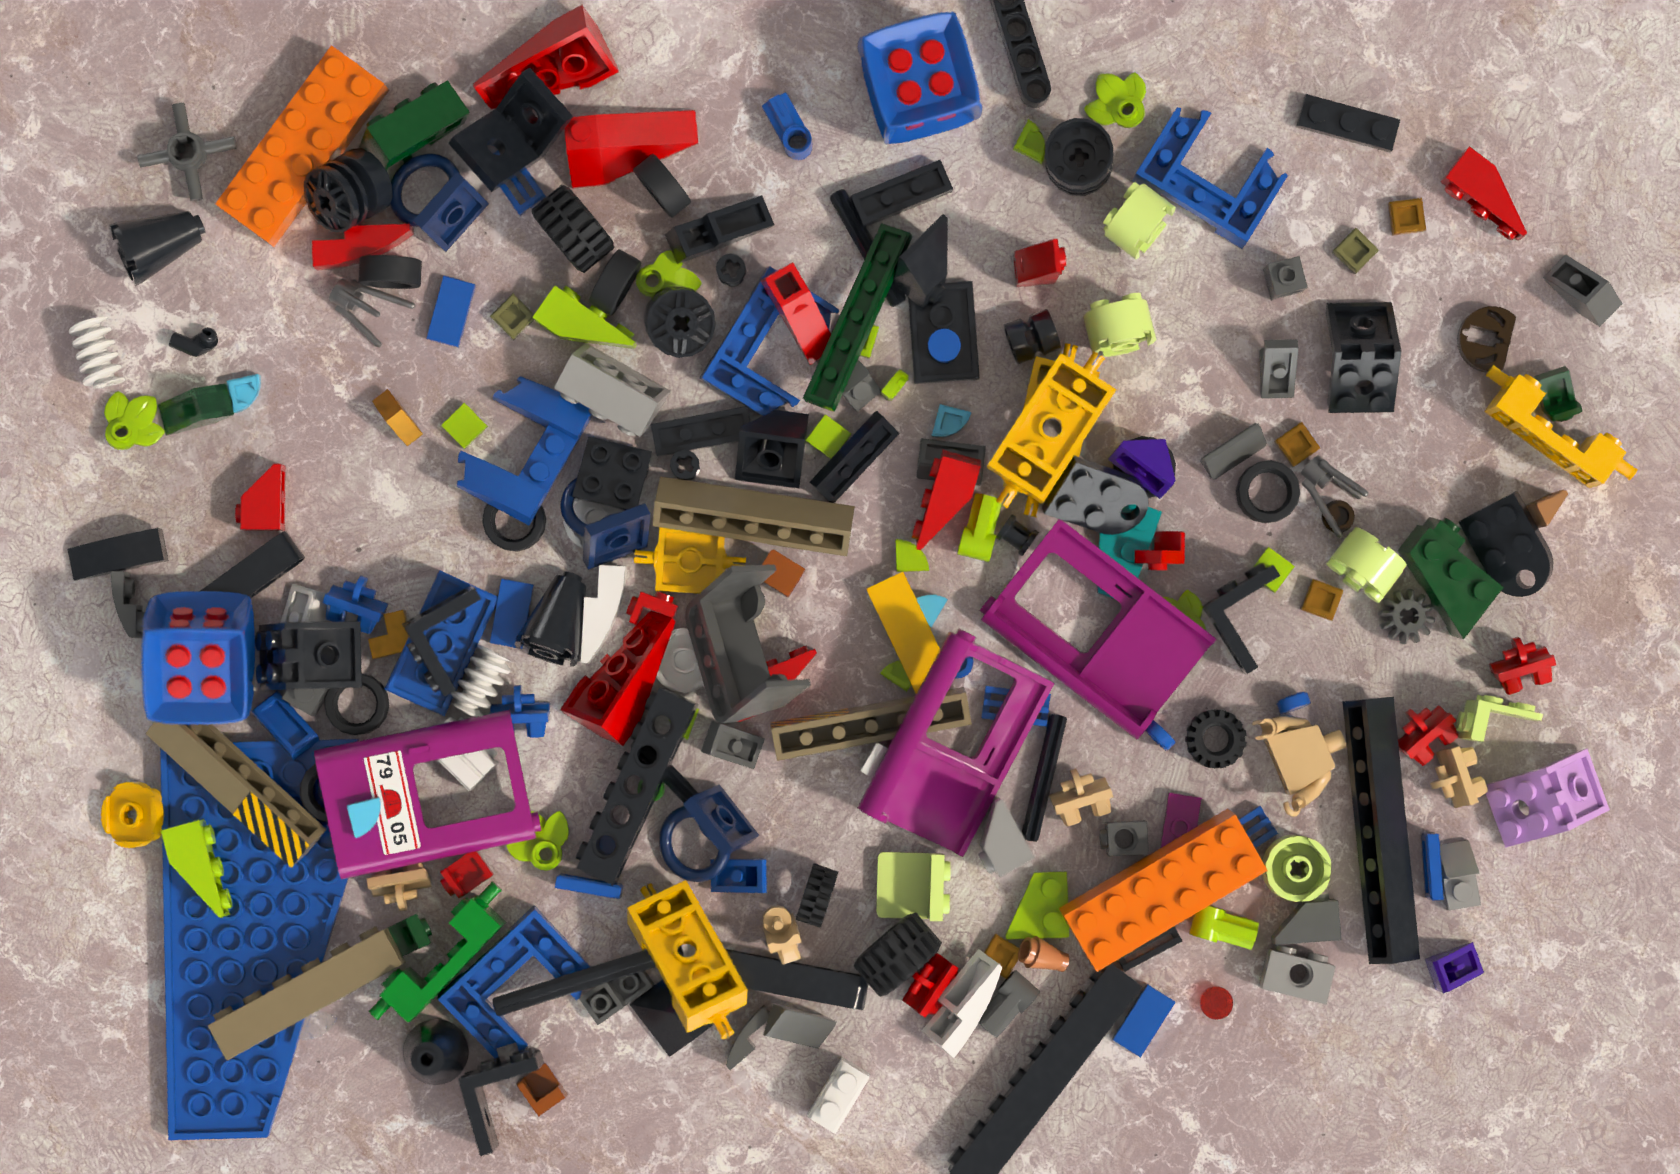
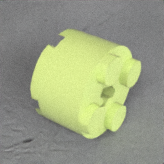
[1103,182,1176,260]
[1083,293,1156,357]
[1326,527,1407,603]
[1262,835,1331,902]

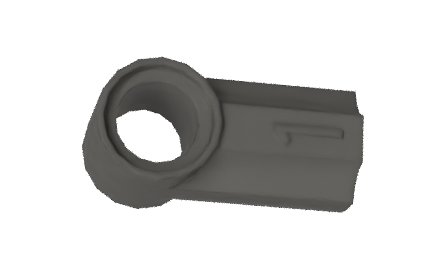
[979,970,1040,1038]

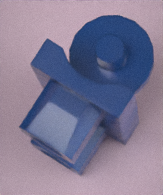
[323,576,388,634]
[489,685,550,738]

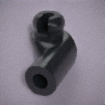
[169,327,218,357]

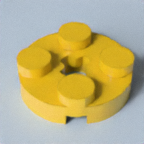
[101,782,164,848]

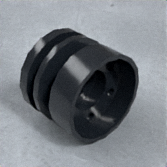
[1045,118,1113,196]
[304,148,392,233]
[643,285,716,358]

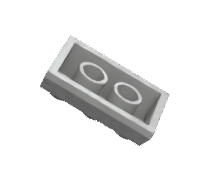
[554,343,671,437]
[978,797,1035,877]

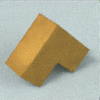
[372,389,423,446]
[368,610,409,659]

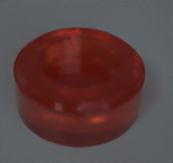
[1199,986,1233,1020]

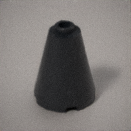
[109,211,206,286]
[514,572,586,667]
[403,1019,469,1085]

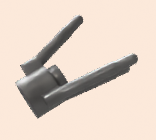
[329,278,415,348]
[1301,455,1369,538]

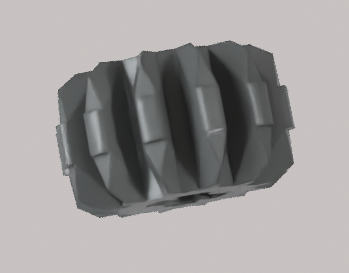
[1378,589,1435,645]

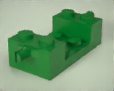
[368,881,507,1023]

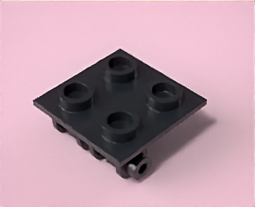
[572,436,652,510]

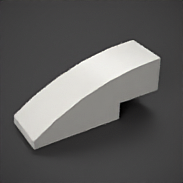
[581,565,627,664]
[922,949,1002,1058]

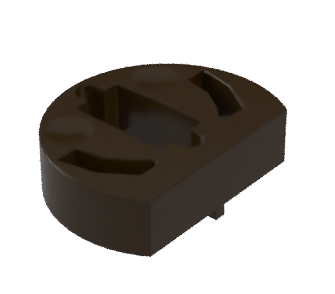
[1457,306,1516,373]

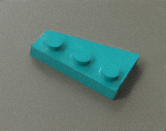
[1097,504,1162,600]

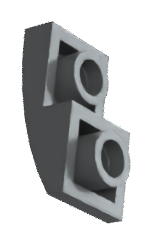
[111,571,145,638]
[579,971,655,1025]

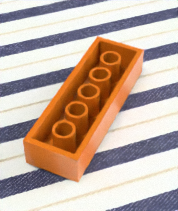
[215,45,389,247]
[1058,809,1268,972]

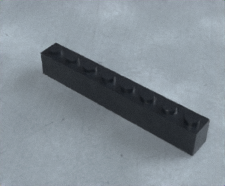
[1342,697,1420,964]
[947,963,1142,1174]

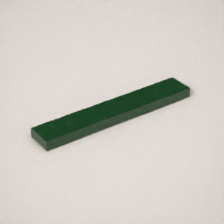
[803,223,913,412]

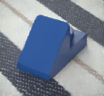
[710,858,767,893]

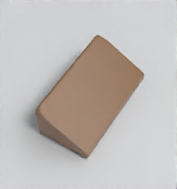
[1526,489,1568,528]

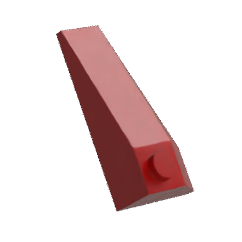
[473,5,619,110]
[564,110,699,189]
[560,610,676,746]

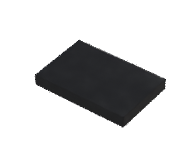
[908,281,980,384]

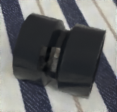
[1003,309,1061,364]

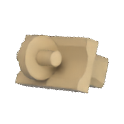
[1430,746,1488,808]
[1049,768,1113,826]
[367,863,432,911]
[762,905,802,965]

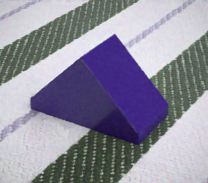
[1108,439,1176,499]
[1425,942,1484,993]

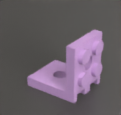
[1486,749,1610,848]

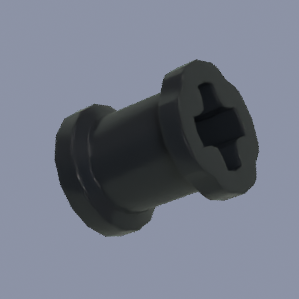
[716,254,746,287]
[670,450,700,480]
[996,514,1039,556]

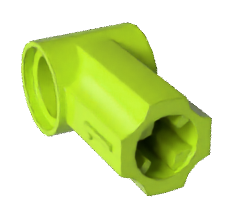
[957,493,1002,562]
[1189,906,1259,950]

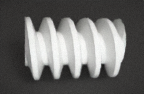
[69,317,126,389]
[450,645,512,717]

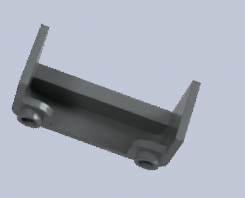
[685,564,811,723]

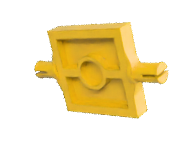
[634,527,746,594]

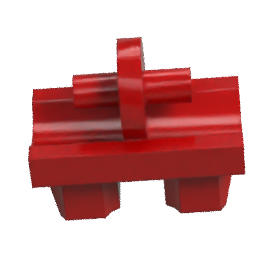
[1489,637,1556,695]
[1398,705,1459,766]
[902,953,959,1018]

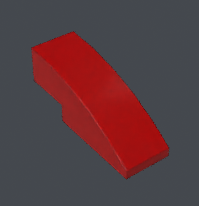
[312,224,414,271]

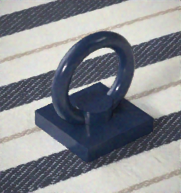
[390,153,489,252]
[560,478,651,570]
[659,784,760,882]

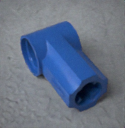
[762,93,813,160]

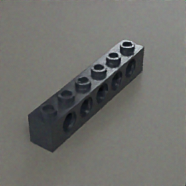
[575,688,699,885]

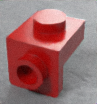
[1135,531,1185,570]
[626,591,679,625]
[440,851,494,899]

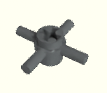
[138,103,237,201]

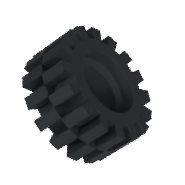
[1185,710,1247,769]
[796,863,839,928]

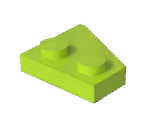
[1005,871,1069,939]

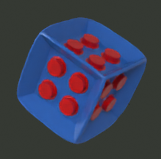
[857,11,983,145]
[141,591,255,724]

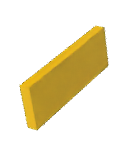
[866,572,940,694]

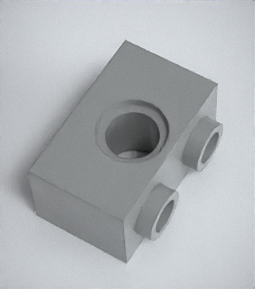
[1258,945,1336,1005]

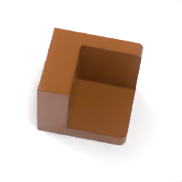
[762,549,806,598]
[516,1063,568,1117]

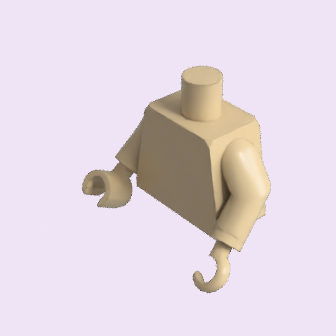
[1252,715,1347,817]

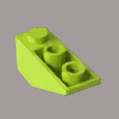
[532,286,637,349]
[161,819,232,918]

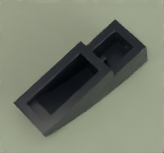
[665,195,774,264]
[68,528,169,581]

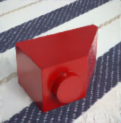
[235,464,286,531]

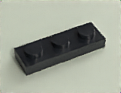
[1296,94,1401,153]
[850,160,953,228]
[651,406,750,457]
[809,411,900,503]

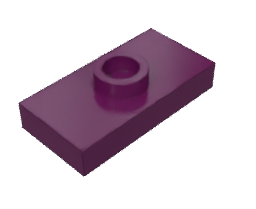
[1160,793,1202,848]

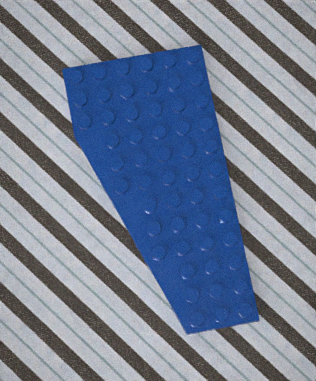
[160,739,359,1140]

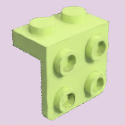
[1455,695,1543,742]
[876,852,951,921]

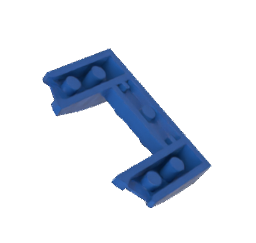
[1132,107,1288,249]
[700,266,839,416]
[457,376,592,526]
[438,905,591,1058]

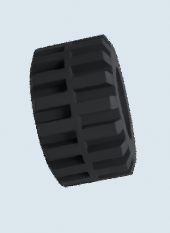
[531,184,614,273]
[853,913,942,997]

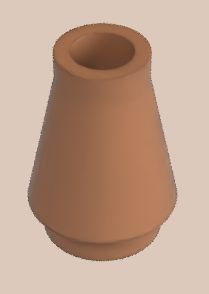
[1018,936,1069,972]

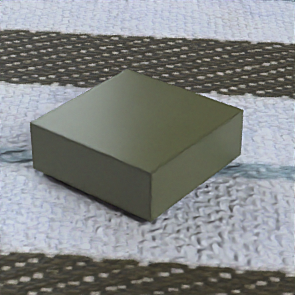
[1332,228,1379,274]
[490,294,534,340]

